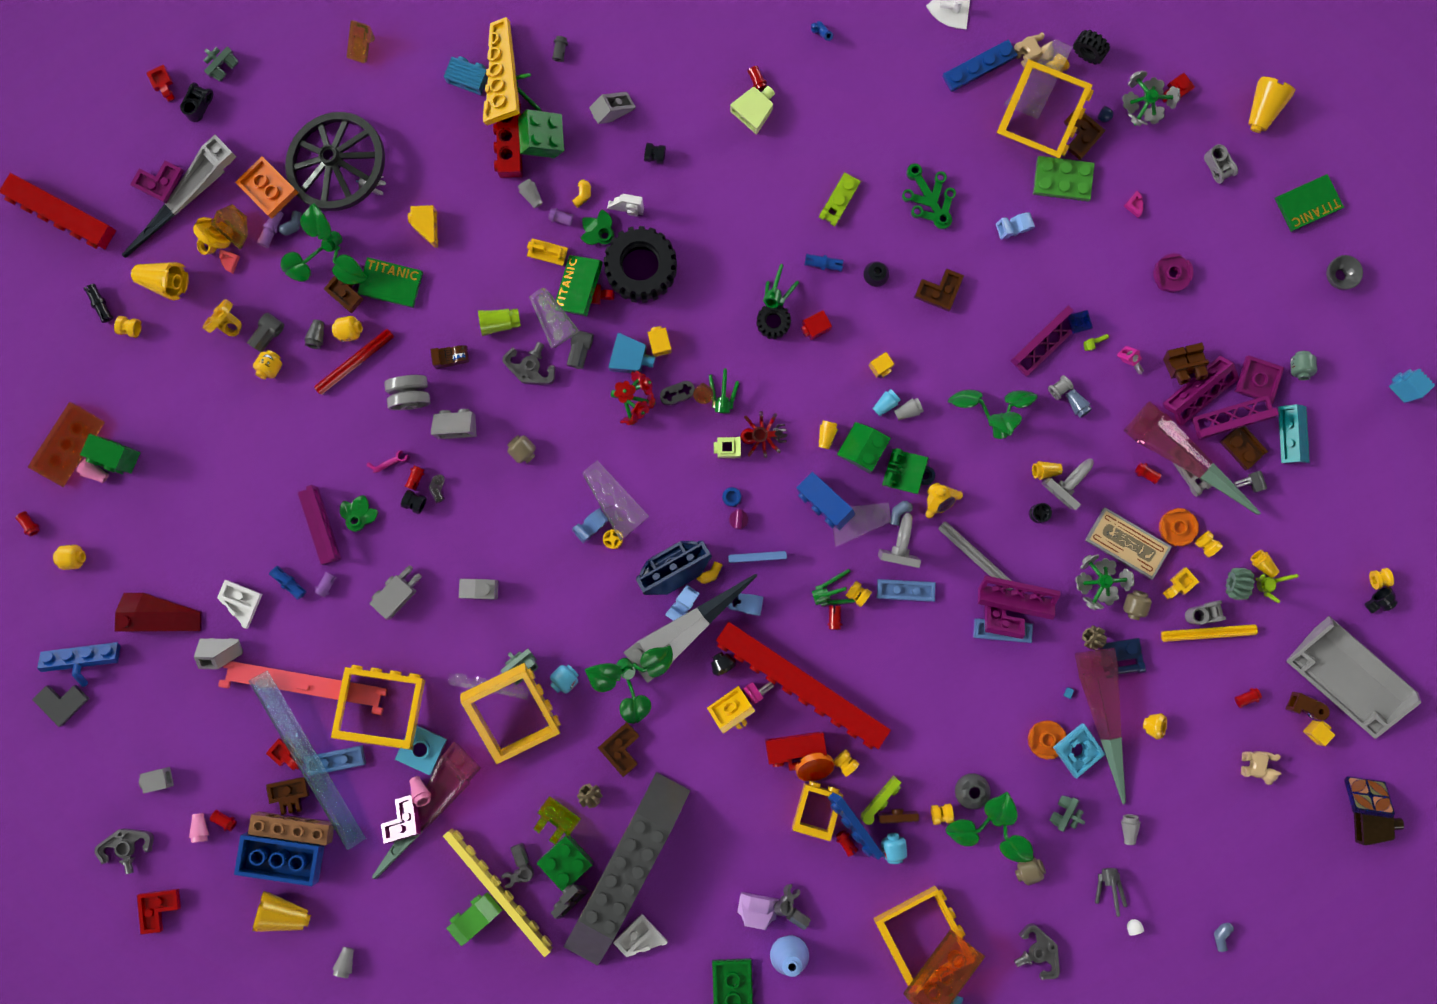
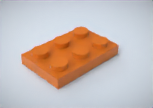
[235,156,299,219]

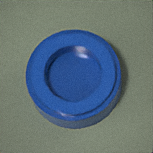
[722,487,741,507]

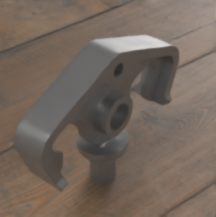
[503,342,555,385]
[95,829,154,874]
[1014,923,1060,980]

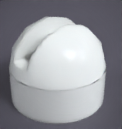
[1127,919,1144,936]

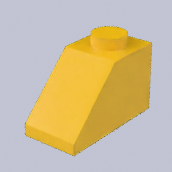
[408,205,438,248]

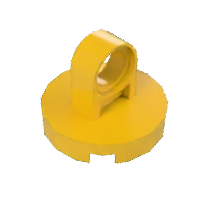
[193,217,233,255]
[202,299,242,336]

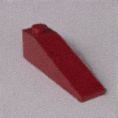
[114,593,202,632]

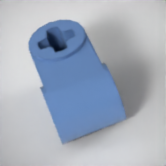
[727,593,764,616]

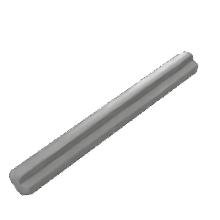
[938,522,1013,591]

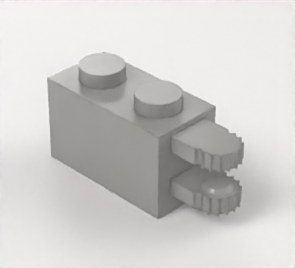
[369,566,422,620]

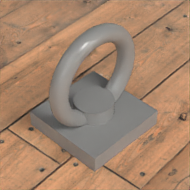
[1041,458,1094,510]
[878,513,921,568]

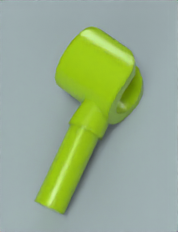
[1083,334,1109,351]

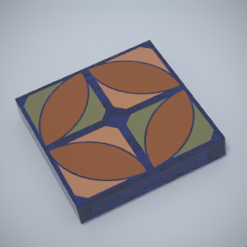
[1344,776,1395,818]

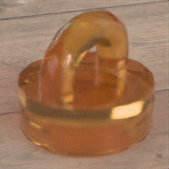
[693,383,713,404]

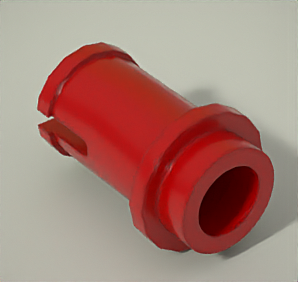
[747,66,767,91]
[1135,463,1162,484]
[405,465,425,491]
[15,511,40,537]
[827,606,843,630]
[1234,688,1262,708]
[209,810,237,832]
[836,830,858,857]

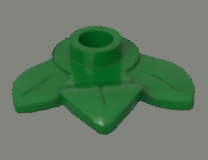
[581,210,614,245]
[340,495,378,532]

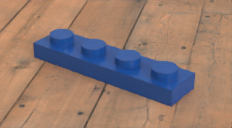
[942,39,1018,92]
[828,792,884,860]

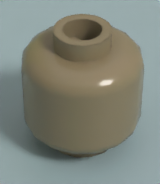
[507,435,536,463]
[1123,590,1152,620]
[1015,857,1046,886]

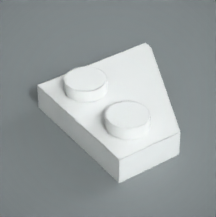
[607,194,644,216]

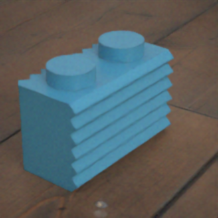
[444,56,488,95]
[1389,369,1435,403]

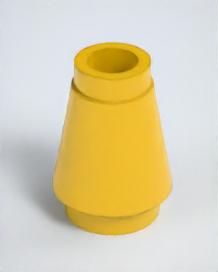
[818,420,838,449]
[1032,461,1063,480]
[1250,550,1279,578]

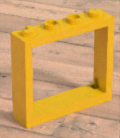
[996,59,1094,158]
[460,663,561,764]
[331,665,425,750]
[873,886,975,994]

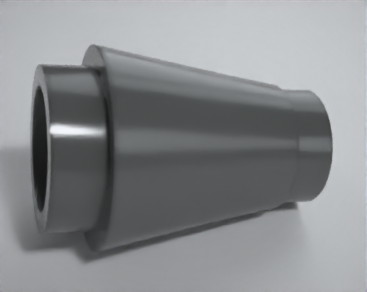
[304,319,324,349]

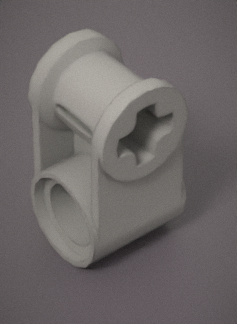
[1204,144,1238,184]
[1185,600,1226,624]

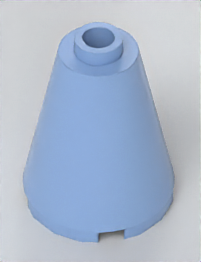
[770,935,809,977]

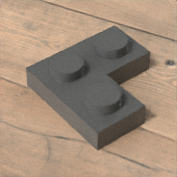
[551,884,590,919]

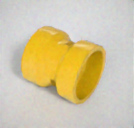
[114,316,142,338]
[1195,531,1223,558]
[845,580,872,607]
[833,749,859,777]
[931,803,954,825]

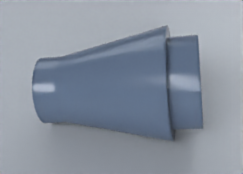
[1065,389,1092,418]

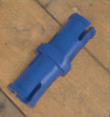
[804,253,844,272]
[269,565,306,600]

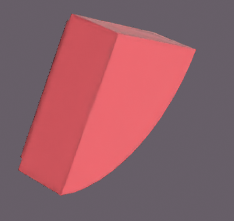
[219,249,240,274]

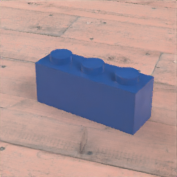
[796,472,856,531]

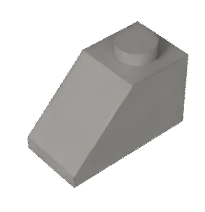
[589,92,636,124]
[459,579,498,599]

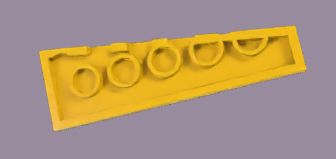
[483,17,520,126]

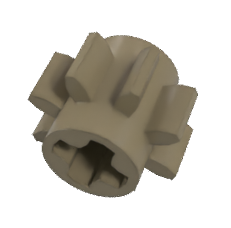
[1082,625,1107,651]
[577,783,603,808]

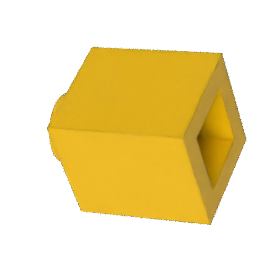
[647,326,672,357]

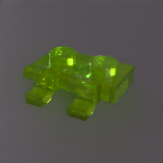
[533,796,581,845]

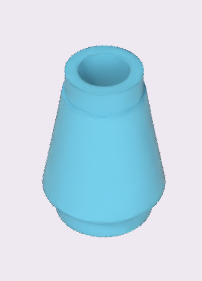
[872,389,901,416]

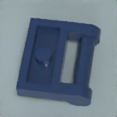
[1100,638,1146,678]

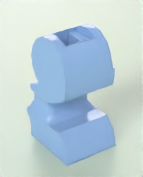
[996,212,1035,240]
[665,585,700,621]

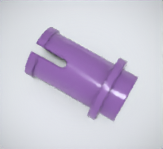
[548,208,574,226]
[315,572,337,598]

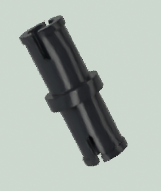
[83,284,113,323]

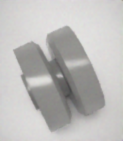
[384,375,431,410]

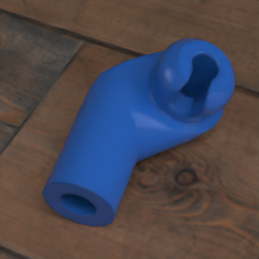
[811,21,833,41]

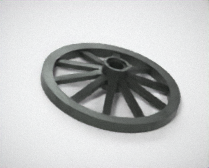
[285,112,385,211]

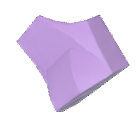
[737,892,779,930]

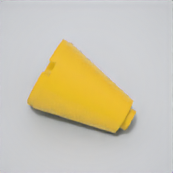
[1248,77,1296,133]
[131,262,189,301]
[252,891,311,932]

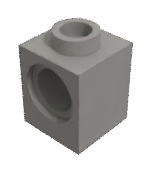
[139,767,174,794]

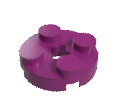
[1153,253,1193,292]

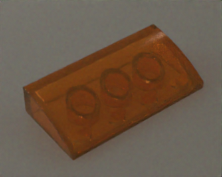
[28,402,105,487]
[903,929,986,1004]

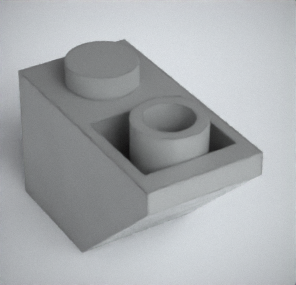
[194,638,243,669]

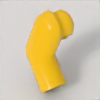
[696,561,723,584]

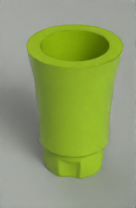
[478,308,521,337]

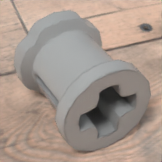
[1048,375,1074,400]

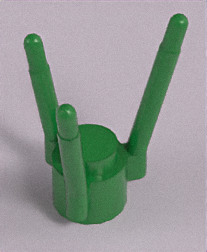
[763,264,799,309]
[709,368,739,414]
[812,569,855,607]

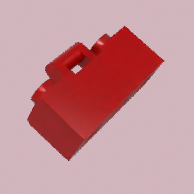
[765,731,827,771]

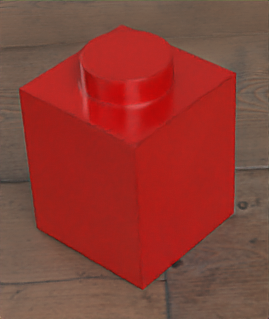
[801,310,832,340]

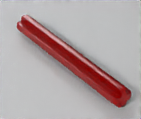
[314,329,394,394]

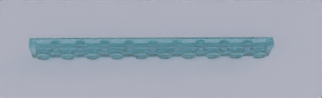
[249,670,366,850]

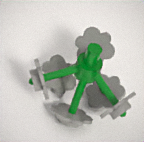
[1122,70,1180,126]
[1075,554,1134,610]

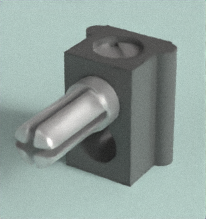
[1234,471,1267,492]

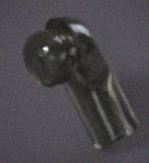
[429,474,445,504]

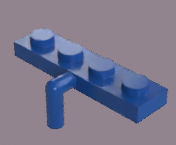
[37,642,121,687]

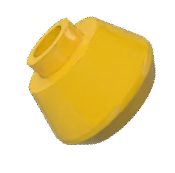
[1143,713,1167,740]

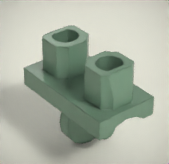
[203,46,239,82]
[500,649,538,685]
[1049,795,1086,832]

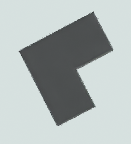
[32,685,90,727]

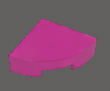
[1124,191,1144,218]

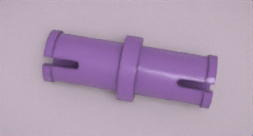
[257,211,284,248]

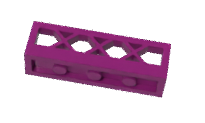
[1010,305,1081,377]
[1163,356,1239,426]
[1191,395,1279,440]
[297,485,341,565]
[978,575,1061,620]

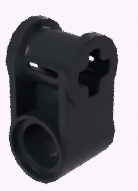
[180,82,213,122]

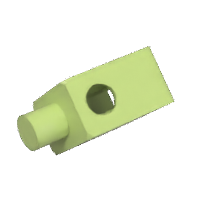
[730,86,775,135]

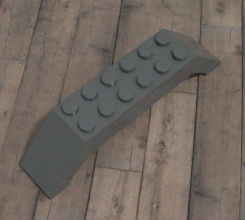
[564,772,690,966]

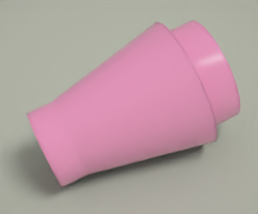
[76,459,109,483]
[409,776,431,807]
[189,813,210,843]

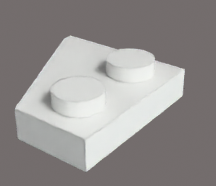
[217,580,263,629]
[613,914,668,957]

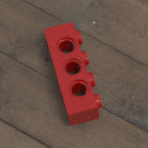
[493,101,523,178]

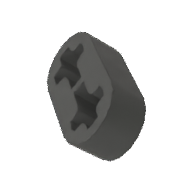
[660,381,695,406]

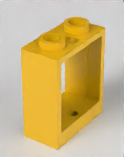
[792,781,843,841]

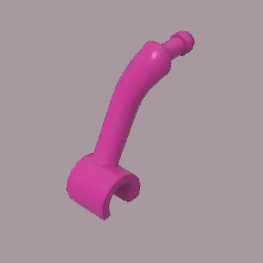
[367,450,409,473]

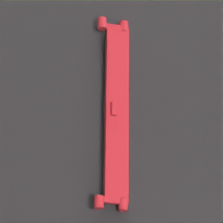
[218,661,387,715]

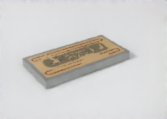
[1085,508,1172,580]

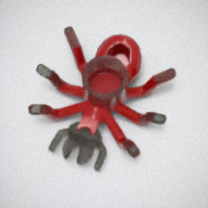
[740,411,787,458]

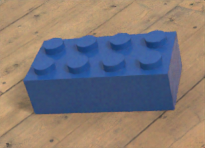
[234,832,325,886]

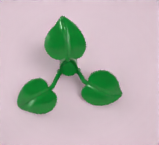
[280,203,368,284]
[948,390,1038,439]
[585,646,673,724]
[945,792,1034,862]

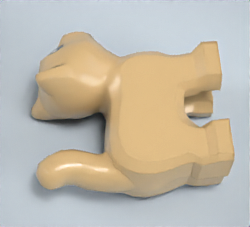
[1014,32,1054,68]
[1241,751,1282,785]

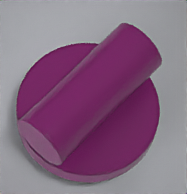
[729,509,748,529]

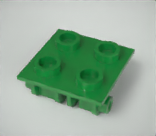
[882,448,929,494]

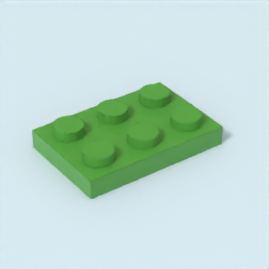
[1033,156,1095,201]

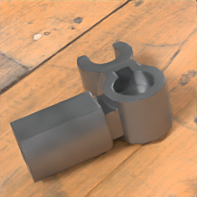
[501,843,534,888]
[774,884,811,930]

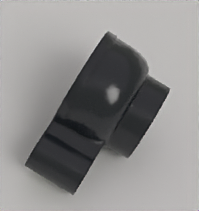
[1364,587,1398,613]

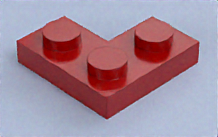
[137,888,181,935]

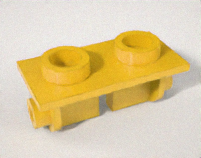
[527,238,568,266]

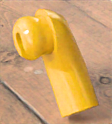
[572,179,591,208]

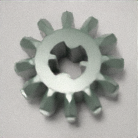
[1225,567,1255,600]

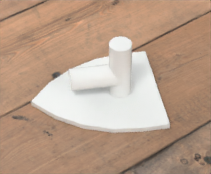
[926,0,970,30]

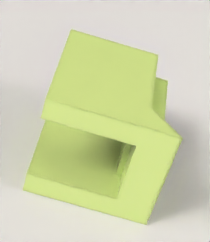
[714,437,741,458]

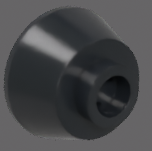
[863,261,889,287]
[711,652,736,676]

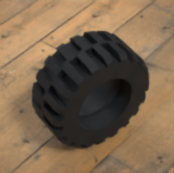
[604,226,677,303]

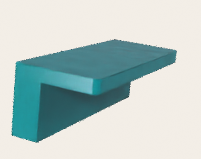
[1278,404,1310,464]

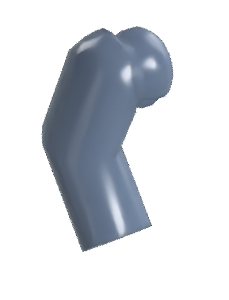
[279,211,302,235]
[890,501,913,526]
[1214,922,1234,952]

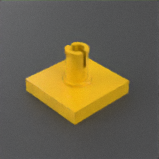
[707,686,755,734]

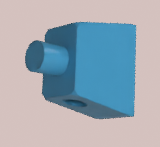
[608,333,656,373]

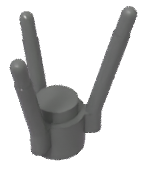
[1095,868,1127,917]

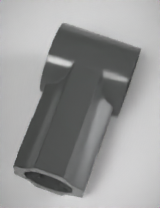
[247,312,285,352]
[567,329,594,369]

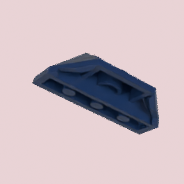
[636,541,712,595]

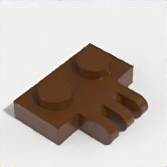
[266,776,310,815]

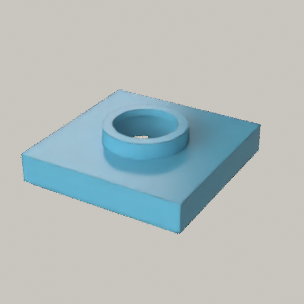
[1053,723,1106,779]
[395,725,447,775]

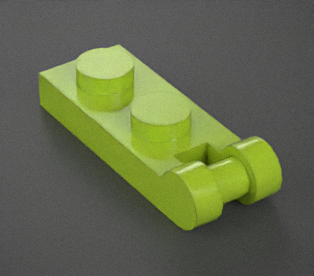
[819,172,861,227]
[861,775,902,825]

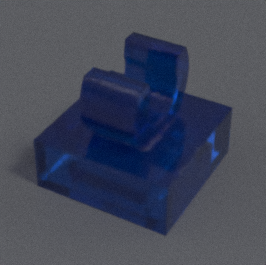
[1068,310,1093,334]

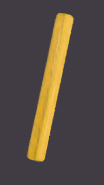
[1161,625,1258,642]

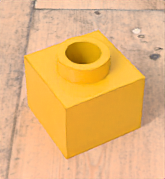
[868,352,895,378]
[1302,720,1335,746]

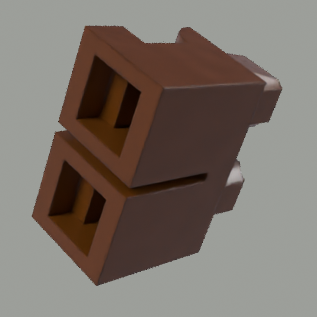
[1163,342,1209,385]

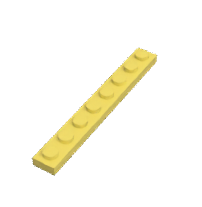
[443,828,553,958]

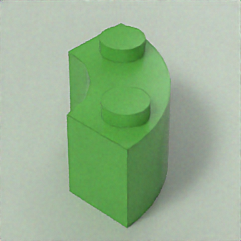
[446,892,503,946]

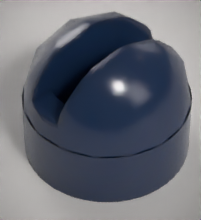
[1097,105,1113,122]

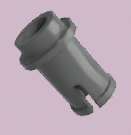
[552,36,568,62]

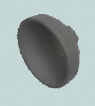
[1326,255,1363,290]
[955,773,991,809]

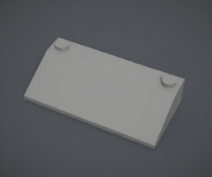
[1286,616,1421,739]

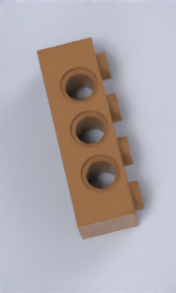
[248,811,335,845]

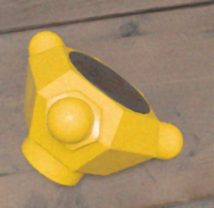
[925,483,963,519]

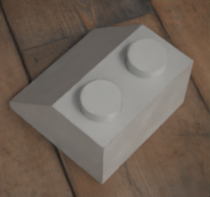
[431,409,477,439]

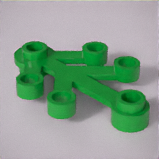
[902,163,956,229]

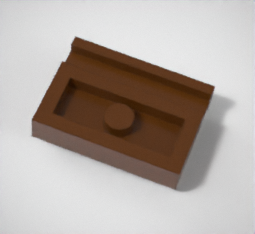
[1220,426,1268,470]

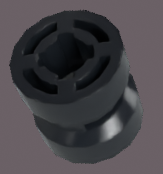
[644,142,666,165]
[400,489,427,514]
[1029,503,1052,523]

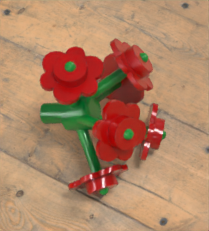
[611,371,656,425]

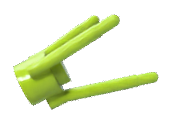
[1255,574,1299,603]

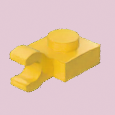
[1163,567,1199,599]

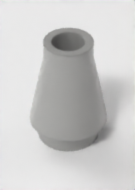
[518,179,543,208]
[894,398,924,421]
[1121,814,1141,845]
[333,947,354,978]

